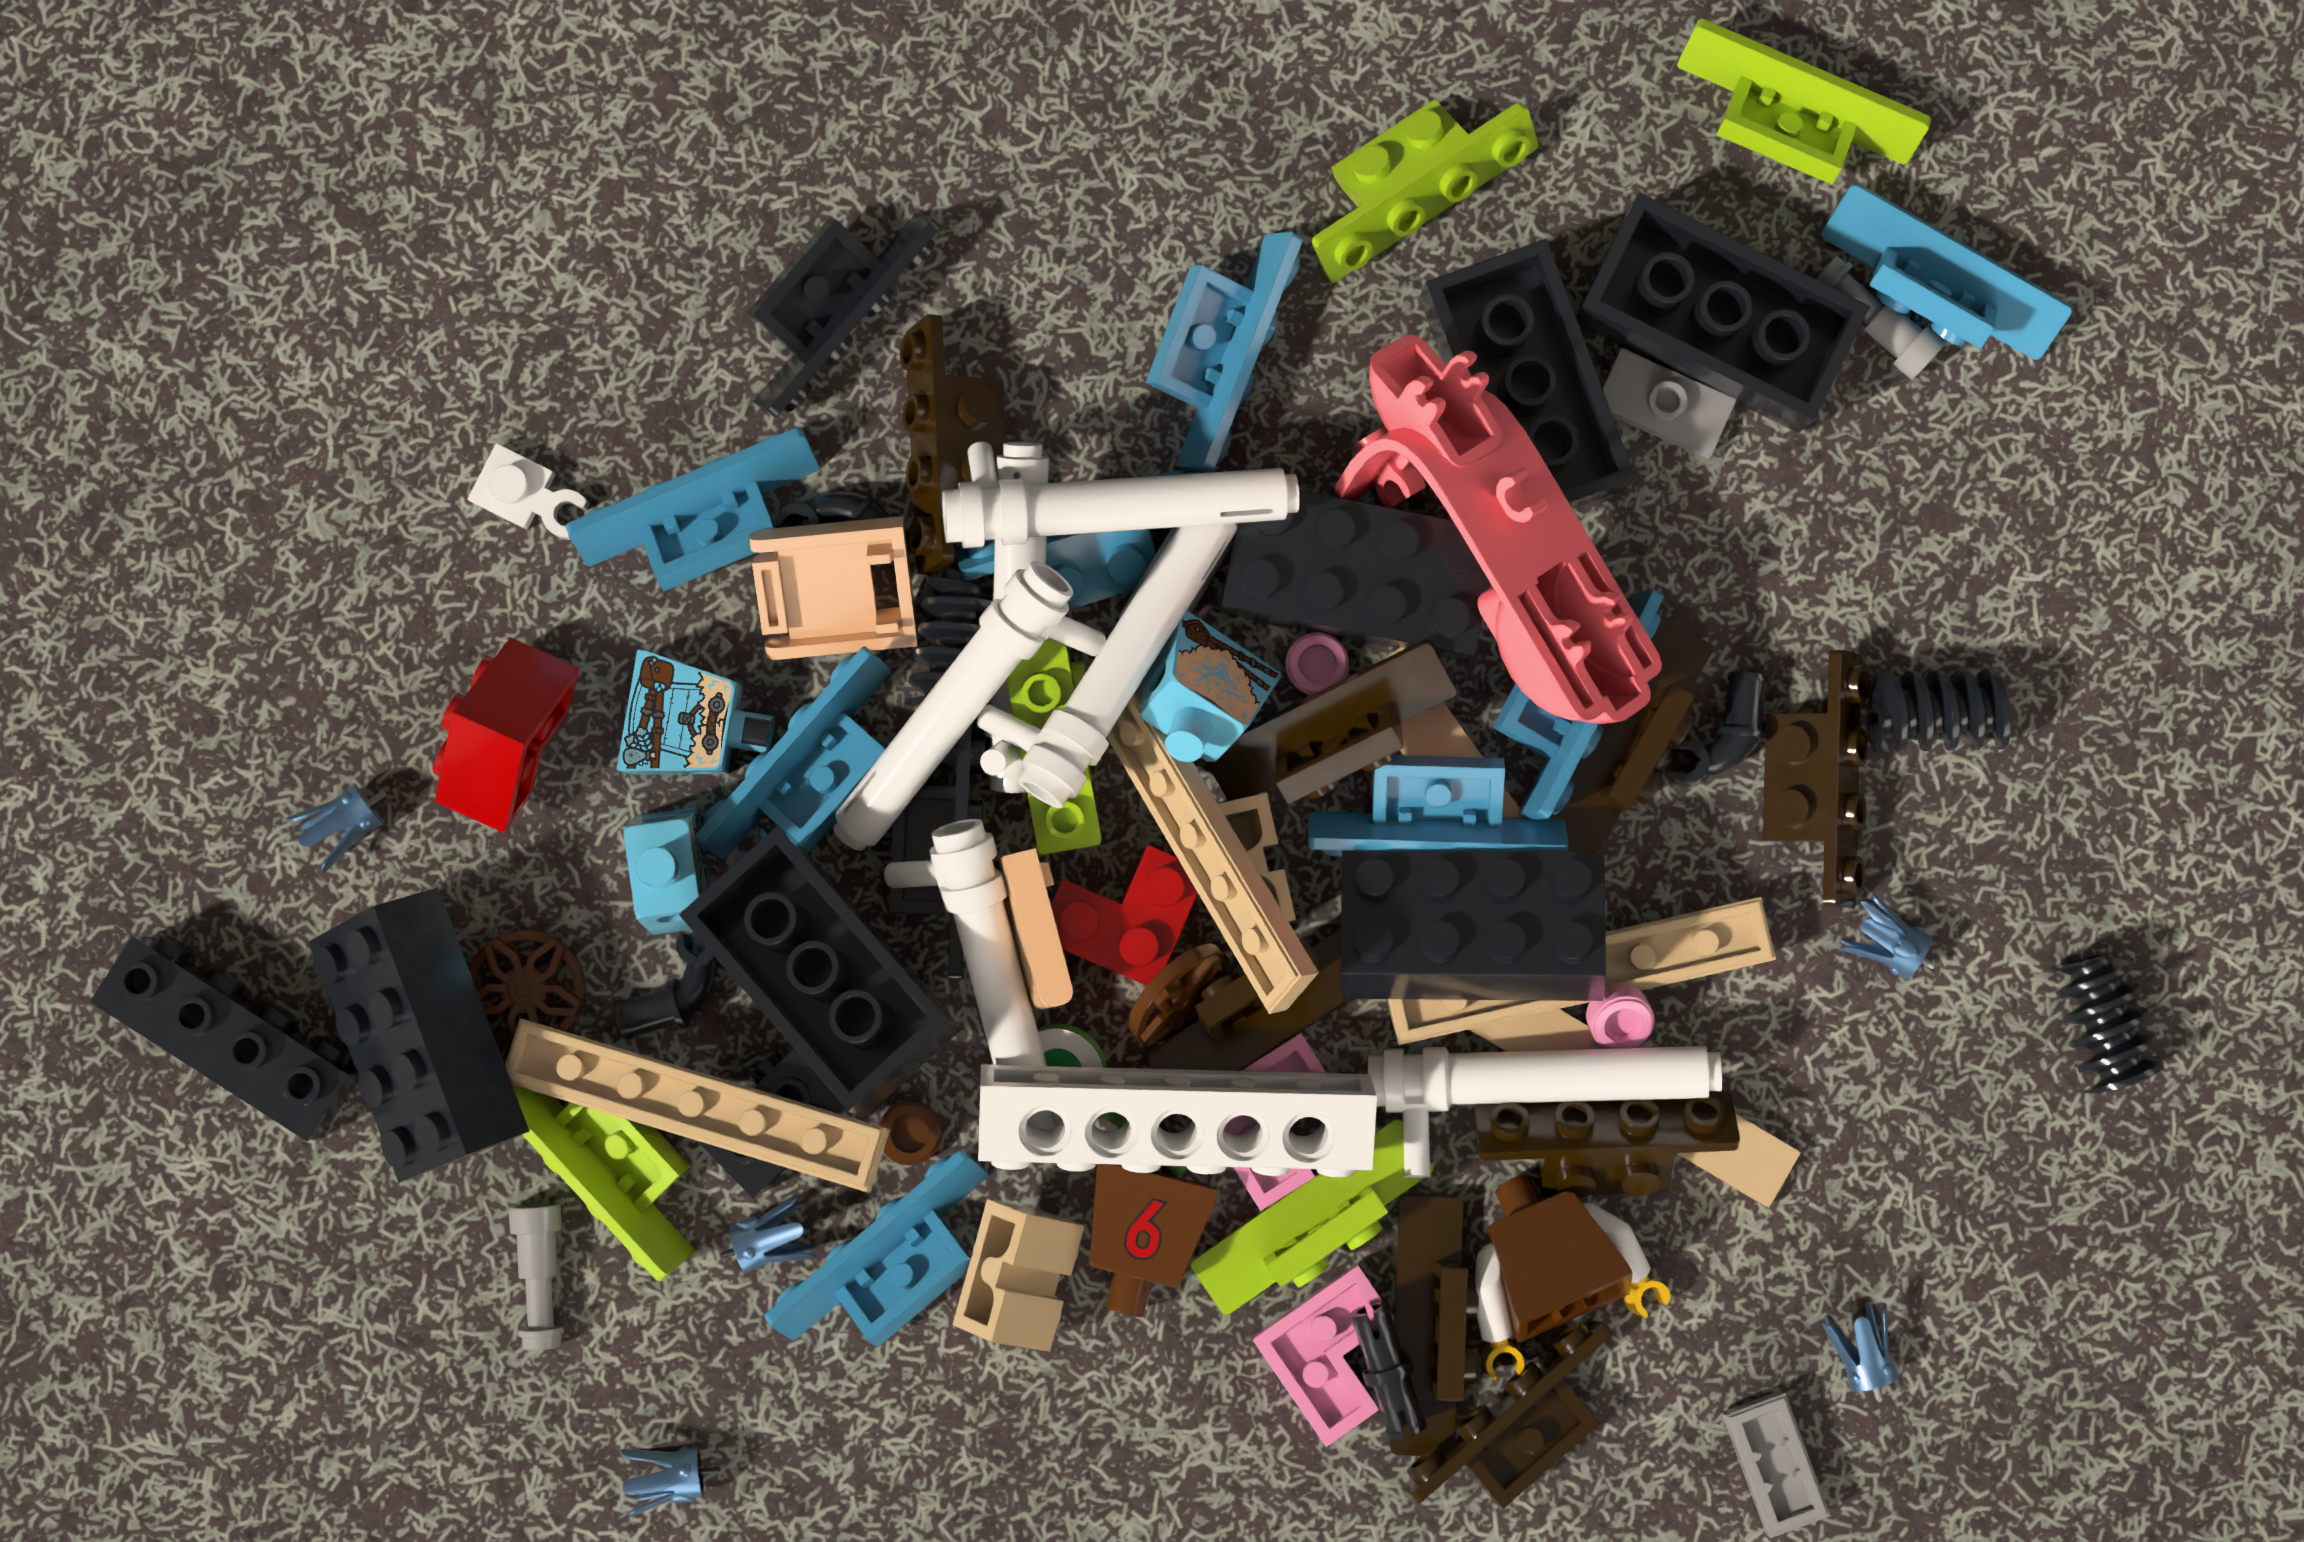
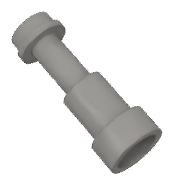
[1816,255,1947,380]
[508,1202,564,1350]

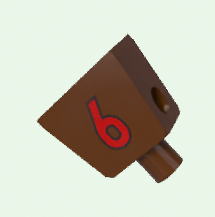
[1089,1164,1219,1317]

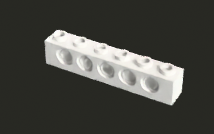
[978,1065,1377,1177]

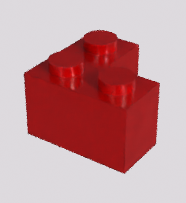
[433,637,580,833]
[1051,845,1198,986]

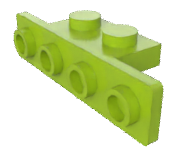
[1677,19,1931,185]
[1311,99,1538,283]
[1006,638,1102,855]
[513,1085,695,1281]
[1191,1119,1433,1315]

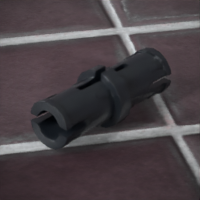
[1349,1301,1427,1440]

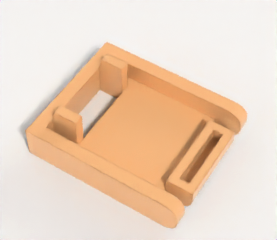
[749,516,918,660]
[993,848,1073,1011]

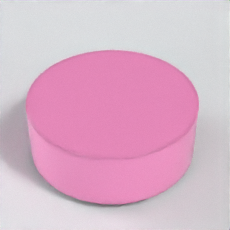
[1285,632,1349,696]
[1586,985,1655,1049]

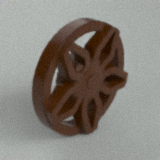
[469,930,586,1048]
[1128,944,1231,1047]

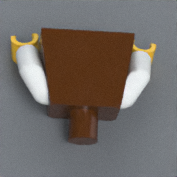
[1474,1175,1671,1380]

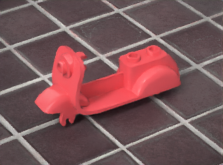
[1333,334,1662,724]

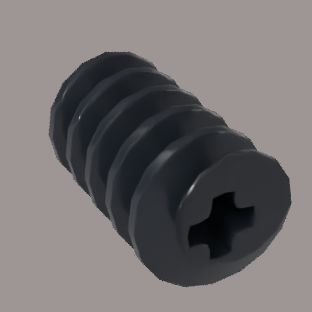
[904,577,993,708]
[1867,669,2011,753]
[2049,952,2164,1094]

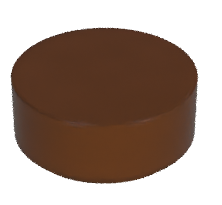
[879,1100,943,1165]

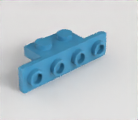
[1821,182,2072,360]
[1145,232,1303,472]
[565,427,820,592]
[955,471,1195,610]
[1493,589,1664,820]
[695,646,891,859]
[1308,755,1569,857]
[764,1149,989,1348]

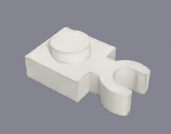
[467,443,590,540]

